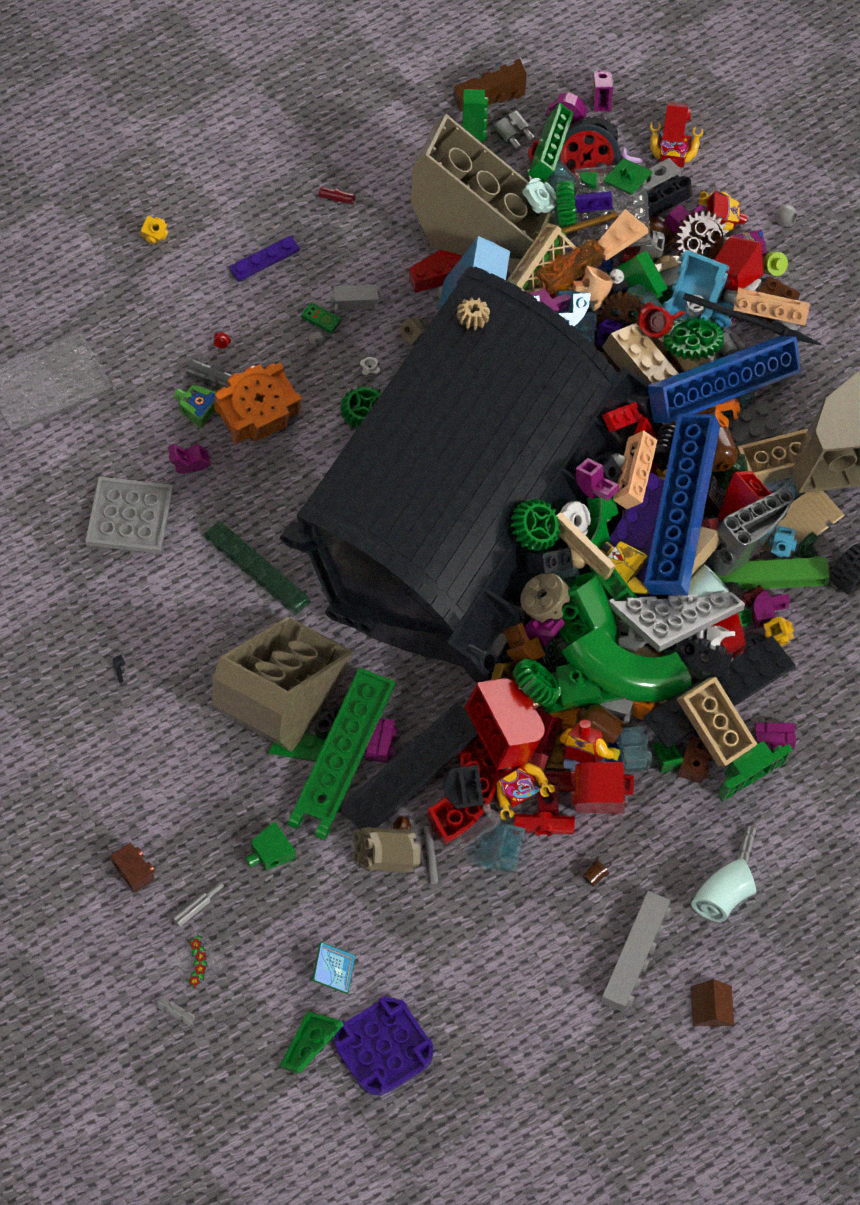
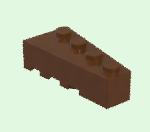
[454,58,527,112]

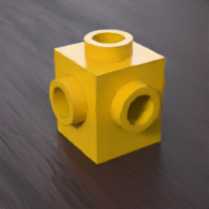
[139,216,169,244]
[763,617,794,646]

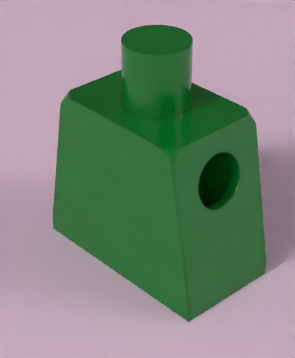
[245,822,296,870]

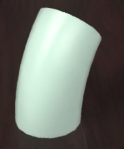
[675,564,729,597]
[691,858,756,922]

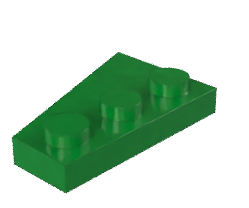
[268,732,325,762]
[280,1011,344,1074]

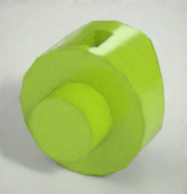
[762,251,788,276]

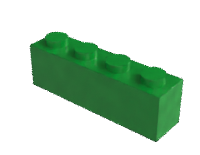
[462,89,488,144]

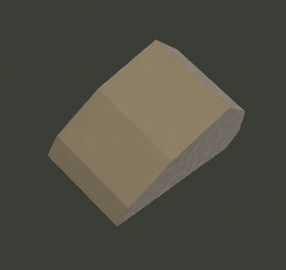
[411,114,553,259]
[791,370,860,493]
[212,617,354,752]

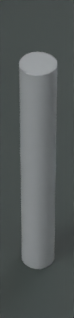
[424,826,438,884]

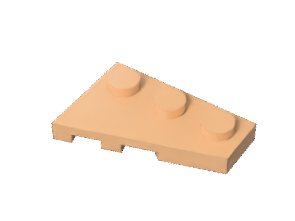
[594,209,648,260]

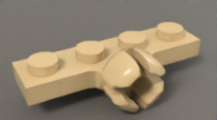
[556,513,616,580]

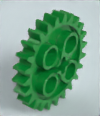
[664,316,724,361]

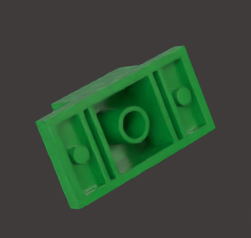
[545,664,624,714]
[718,741,793,802]

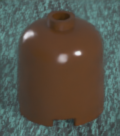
[712,426,738,473]
[576,704,626,745]

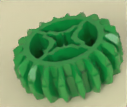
[556,181,577,228]
[340,384,382,430]
[510,498,561,552]
[513,658,561,707]

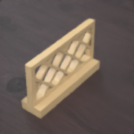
[506,223,580,294]

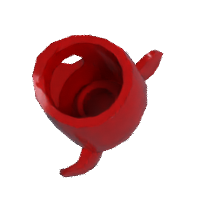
[638,302,685,338]

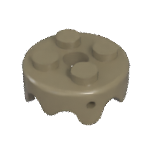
[520,573,570,622]

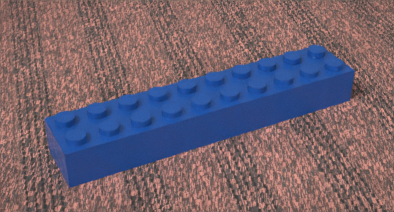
[648,336,801,424]
[644,414,720,596]

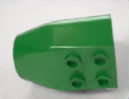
[544,571,619,645]

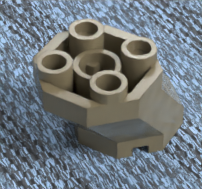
[353,827,420,873]

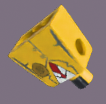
[600,541,649,583]

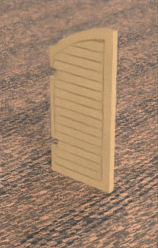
[762,490,845,558]

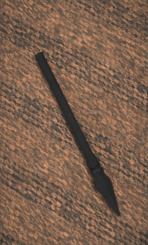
[683,293,821,345]

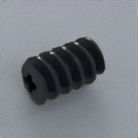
[653,425,675,465]

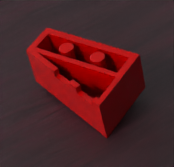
[662,102,691,143]
[409,250,461,293]

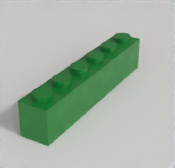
[528,103,573,183]

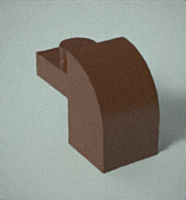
[503,623,545,664]

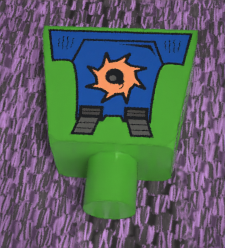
[174,385,216,428]

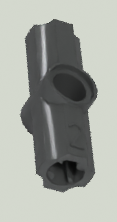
[186,360,232,389]

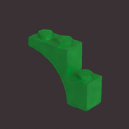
[585,495,618,550]

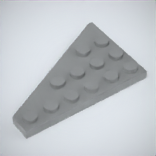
[608,592,745,652]

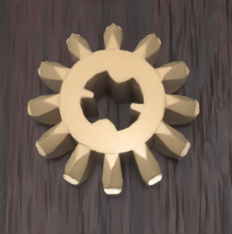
[457,297,490,330]

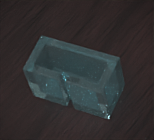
[616,726,652,772]

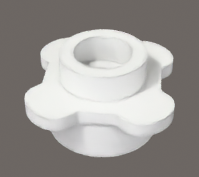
[360,357,380,375]

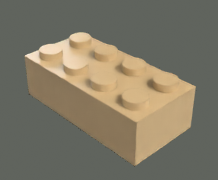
[602,323,679,385]
[736,429,808,484]
[677,677,758,766]

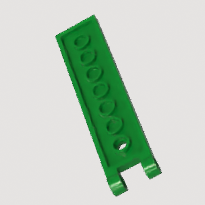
[288,667,396,841]

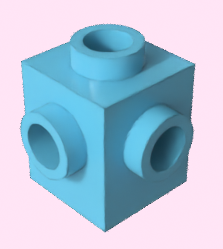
[769,525,797,557]

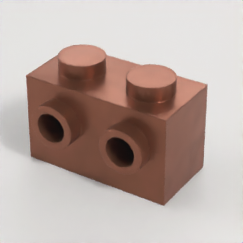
[678,735,713,784]
[110,842,155,893]

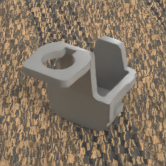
[639,231,665,261]
[616,615,648,652]

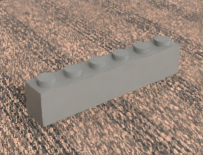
[601,891,672,1013]

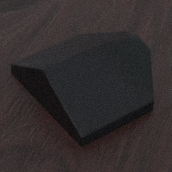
[443,765,484,809]

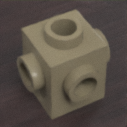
[399,317,427,346]

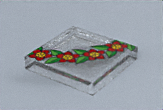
[167,934,226,991]

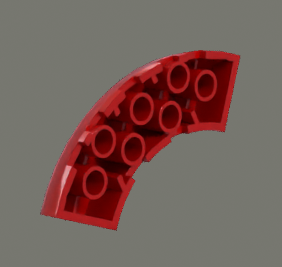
[427,736,500,845]

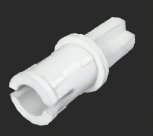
[610,269,624,284]

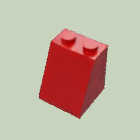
[714,236,763,292]
[718,471,772,523]
[714,613,746,660]

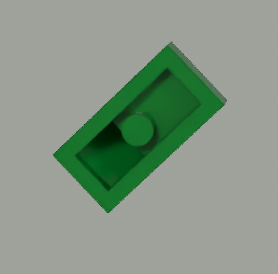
[652,742,683,773]

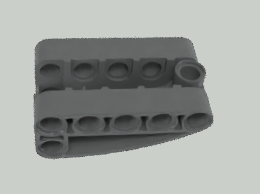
[706,489,794,576]

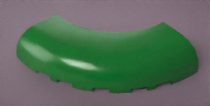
[561,627,692,703]

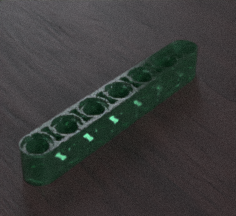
[204,521,310,616]

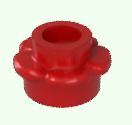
[214,332,231,349]

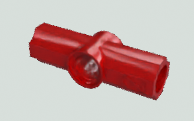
[514,812,575,837]

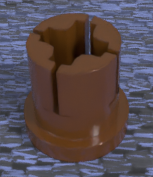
[582,860,609,887]

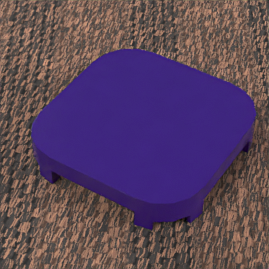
[334,996,433,1095]

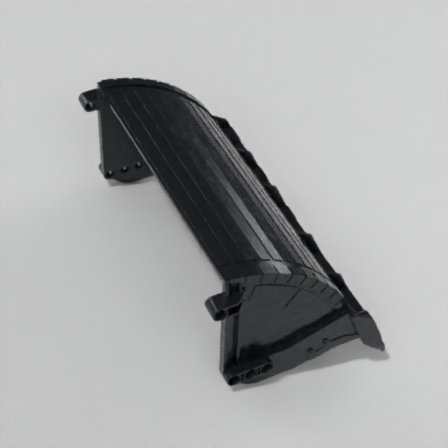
[280,266,662,683]

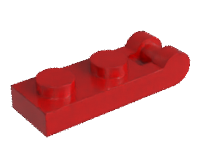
[602,402,643,433]

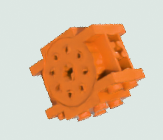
[214,362,302,444]

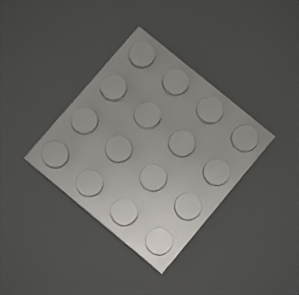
[85,477,173,554]

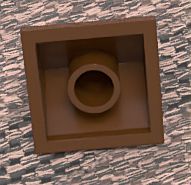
[691,979,734,1026]

